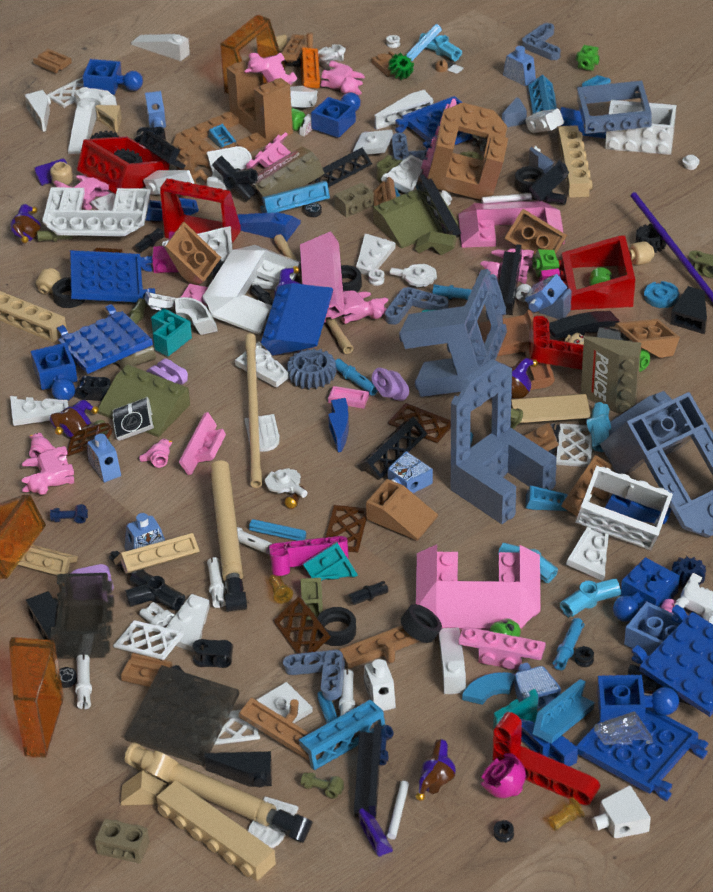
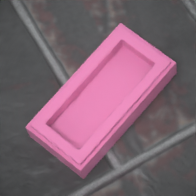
[328,386,369,409]

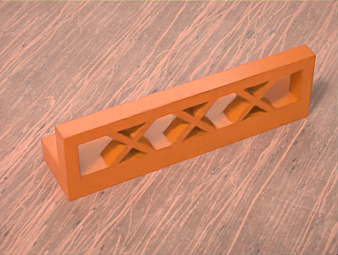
[300,47,320,88]

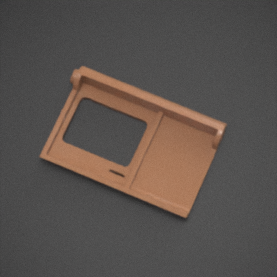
[477,310,555,390]

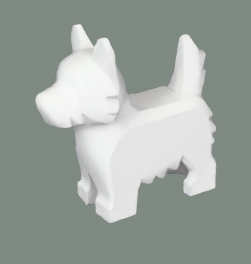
[674,573,713,624]

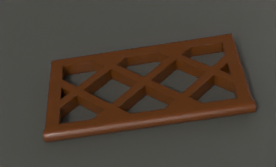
[388,403,451,444]
[325,505,367,553]
[273,596,331,654]

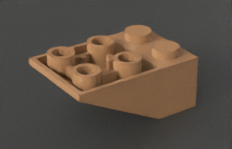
[366,479,438,541]

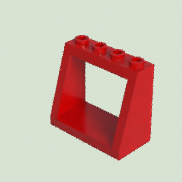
[77,136,170,194]
[160,178,241,244]
[558,235,635,310]

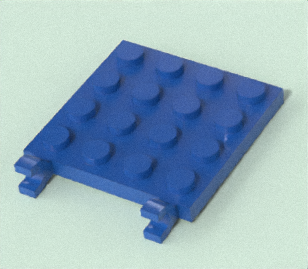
[395,96,477,150]
[70,250,155,303]
[57,304,153,374]
[632,604,713,717]
[576,708,708,802]

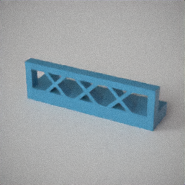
[528,74,557,114]
[260,181,330,213]
[533,679,595,744]
[299,699,385,770]

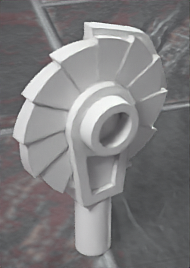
[390,264,437,287]
[265,468,307,498]

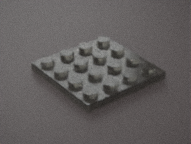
[124,665,240,766]

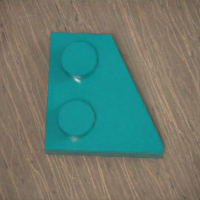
[303,542,358,581]
[493,689,538,728]

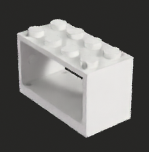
[605,100,676,155]
[575,466,673,551]

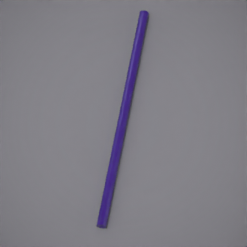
[630,192,713,303]

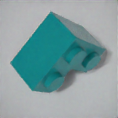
[151,308,192,357]

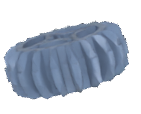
[287,348,337,390]

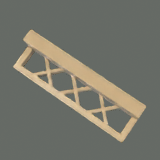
[114,533,200,574]
[0,537,78,577]

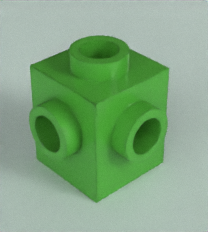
[576,45,600,70]
[532,249,559,277]

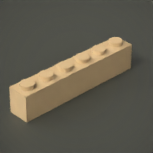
[157,780,276,881]

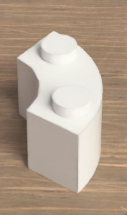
[74,87,116,109]
[175,297,218,335]

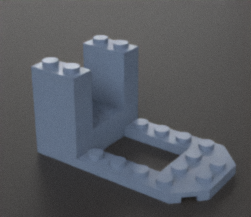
[399,269,507,397]
[451,359,557,524]
[600,392,713,538]

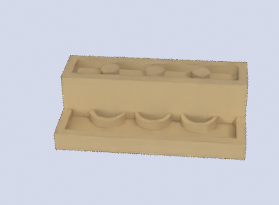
[511,393,591,423]

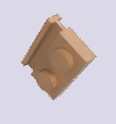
[33,49,72,73]
[372,51,395,77]
[373,176,396,206]
[525,423,559,451]
[121,653,172,689]

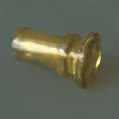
[269,575,293,604]
[548,798,584,831]

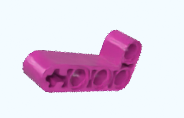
[269,536,349,576]

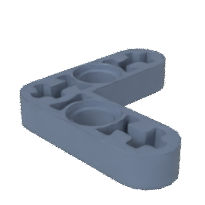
[522,23,561,60]
[392,133,428,161]
[385,287,448,325]
[283,650,345,701]

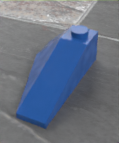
[237,212,301,242]

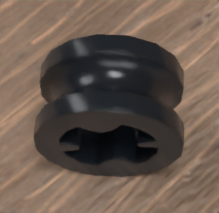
[575,646,594,667]
[494,820,514,843]

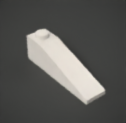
[131,34,190,61]
[290,86,318,107]
[374,90,433,130]
[68,101,97,154]
[439,628,466,694]

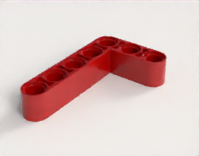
[529,316,584,370]
[493,712,601,805]

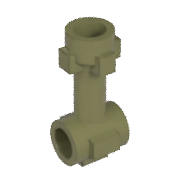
[301,772,344,799]

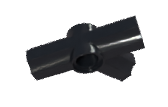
[212,155,258,201]
[125,570,186,611]

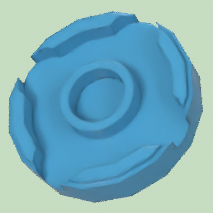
[644,281,680,308]

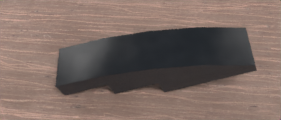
[549,311,619,338]

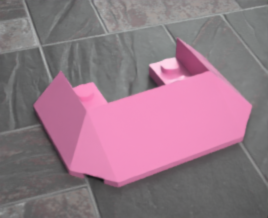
[458,201,565,248]
[416,544,540,630]

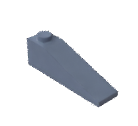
[608,391,672,436]

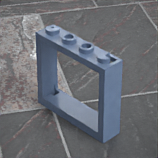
[577,81,652,134]

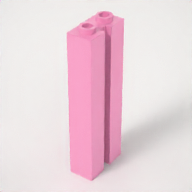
[300,231,345,322]

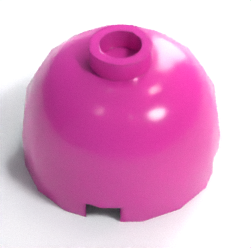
[481,753,526,799]

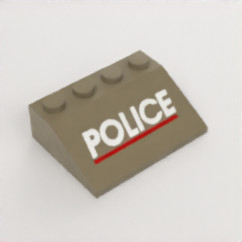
[250,146,325,201]
[581,336,642,413]

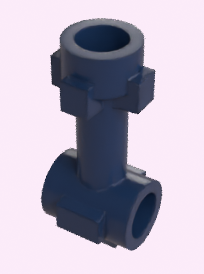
[50,504,88,524]
[373,725,394,766]

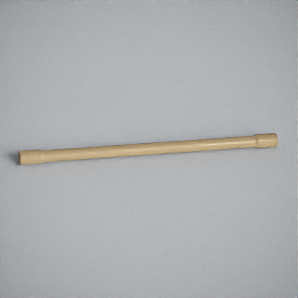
[274,234,353,354]
[245,333,262,488]

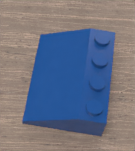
[261,283,333,356]

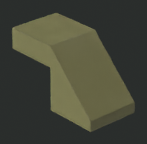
[415,231,457,255]
[301,578,323,620]

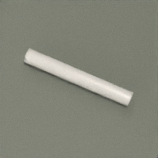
[481,193,532,204]
[387,781,409,839]

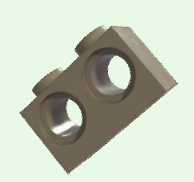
[334,183,374,218]
[95,819,150,864]

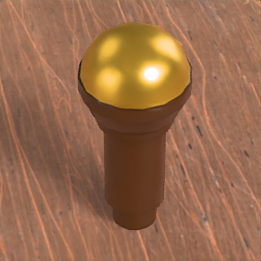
[285,486,304,509]

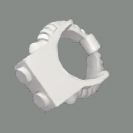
[318,44,346,70]

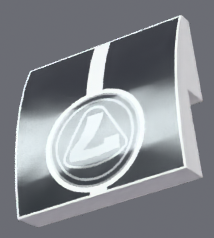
[113,397,154,441]

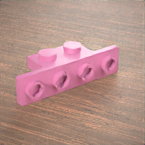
[246,132,291,169]
[179,412,226,475]
[459,627,546,670]

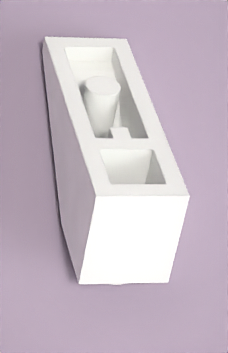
[25,90,51,132]
[144,170,195,195]

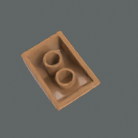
[505,209,567,257]
[164,222,222,285]
[615,319,680,358]

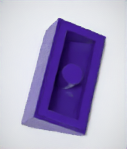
[34,158,67,186]
[359,808,393,857]

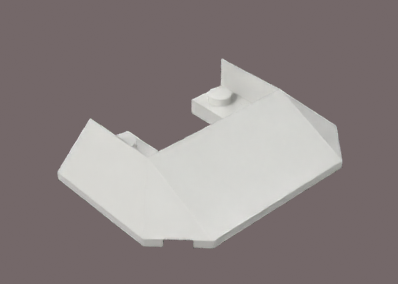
[43,187,151,236]
[203,245,301,335]

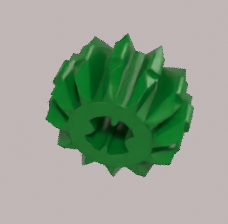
[387,52,414,80]

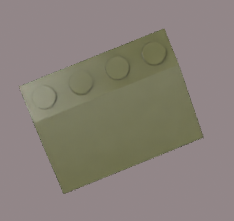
[373,189,458,249]
[98,364,190,437]

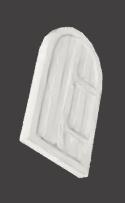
[207,147,252,174]
[244,414,280,452]
[248,797,298,848]

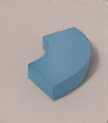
[462,672,515,705]

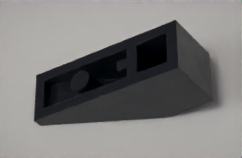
[529,159,570,202]
[26,591,60,654]
[204,751,272,787]

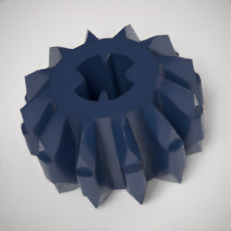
[671,555,706,589]

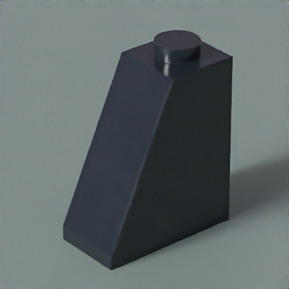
[671,286,707,334]

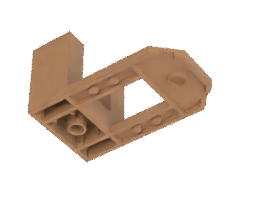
[172,58,293,168]
[427,102,508,200]

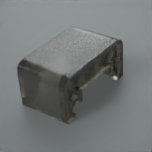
[50,573,115,659]

